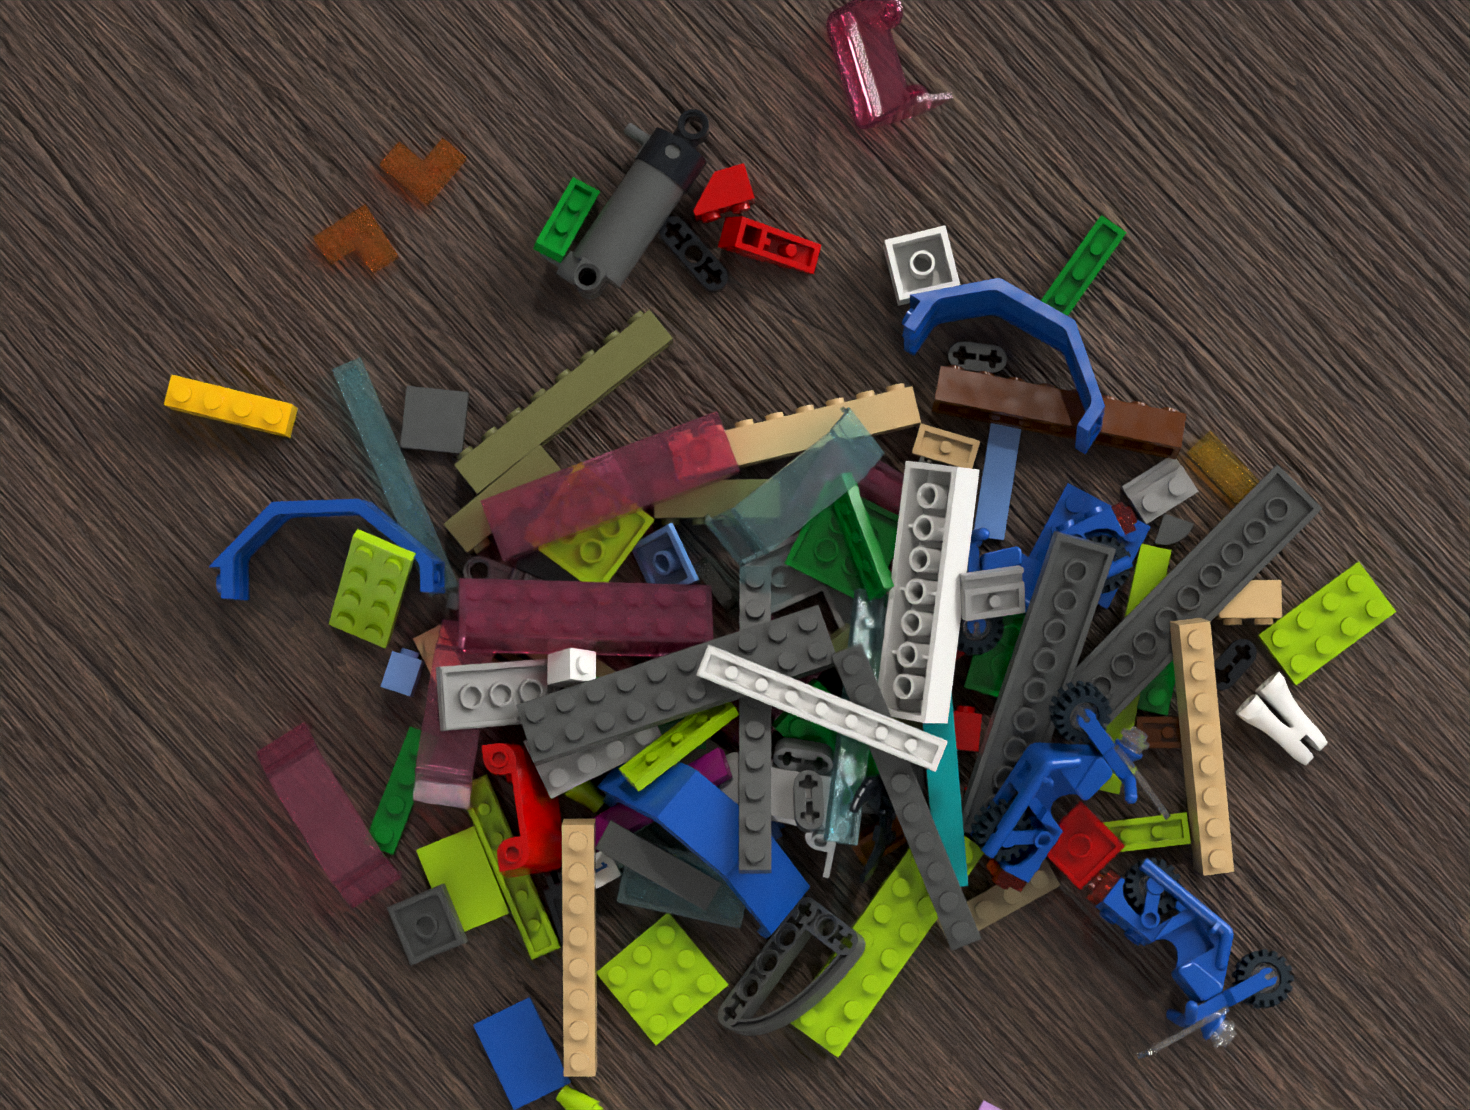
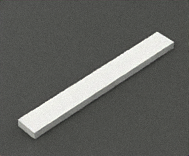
[696,645,948,772]

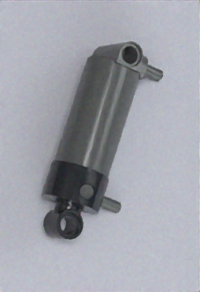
[540,109,709,299]

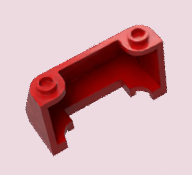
[481,743,562,878]

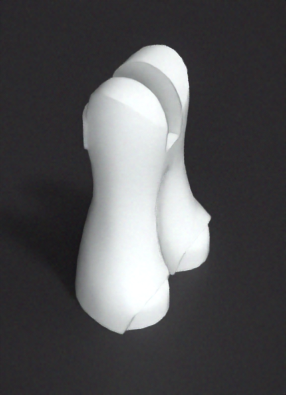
[1236,672,1328,766]

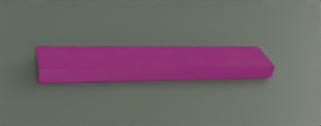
[592,747,733,853]

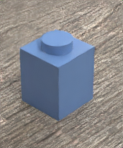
[380,648,425,697]

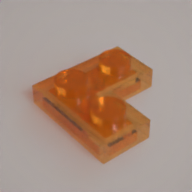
[379,138,467,206]
[313,204,399,274]

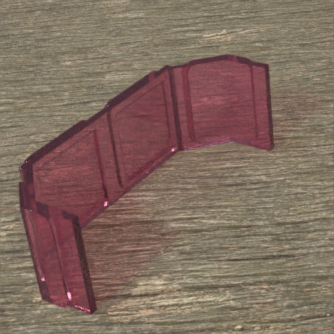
[413,619,501,810]
[256,722,403,908]

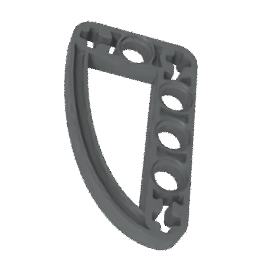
[718,897,866,1036]

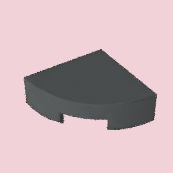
[1153,514,1194,545]

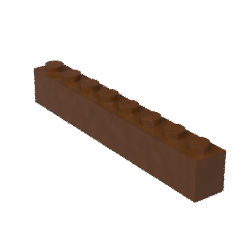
[931,365,1187,460]

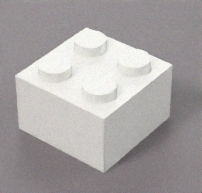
[883,226,960,306]

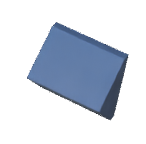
[632,523,700,602]

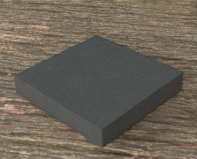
[400,386,469,454]
[387,883,468,966]

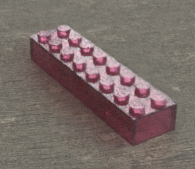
[481,411,740,562]
[457,578,713,657]

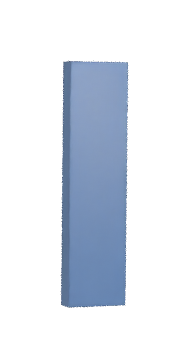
[973,423,1021,541]

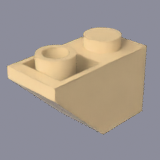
[1214,580,1282,625]

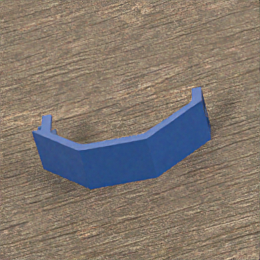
[902,278,1105,454]
[209,499,445,601]
[597,761,810,939]

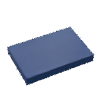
[473,996,571,1110]

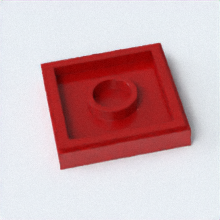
[1047,801,1125,890]

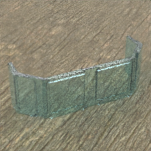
[704,406,885,567]

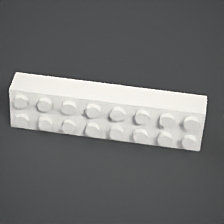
[878,461,980,723]

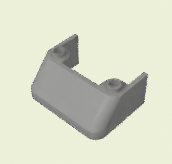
[717,752,847,878]

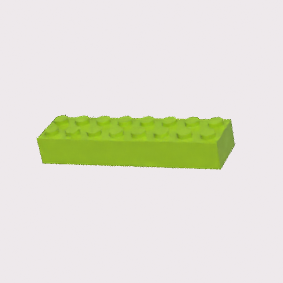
[791,836,984,1057]

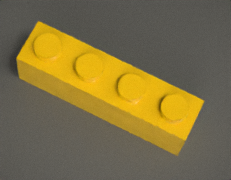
[164,374,298,438]

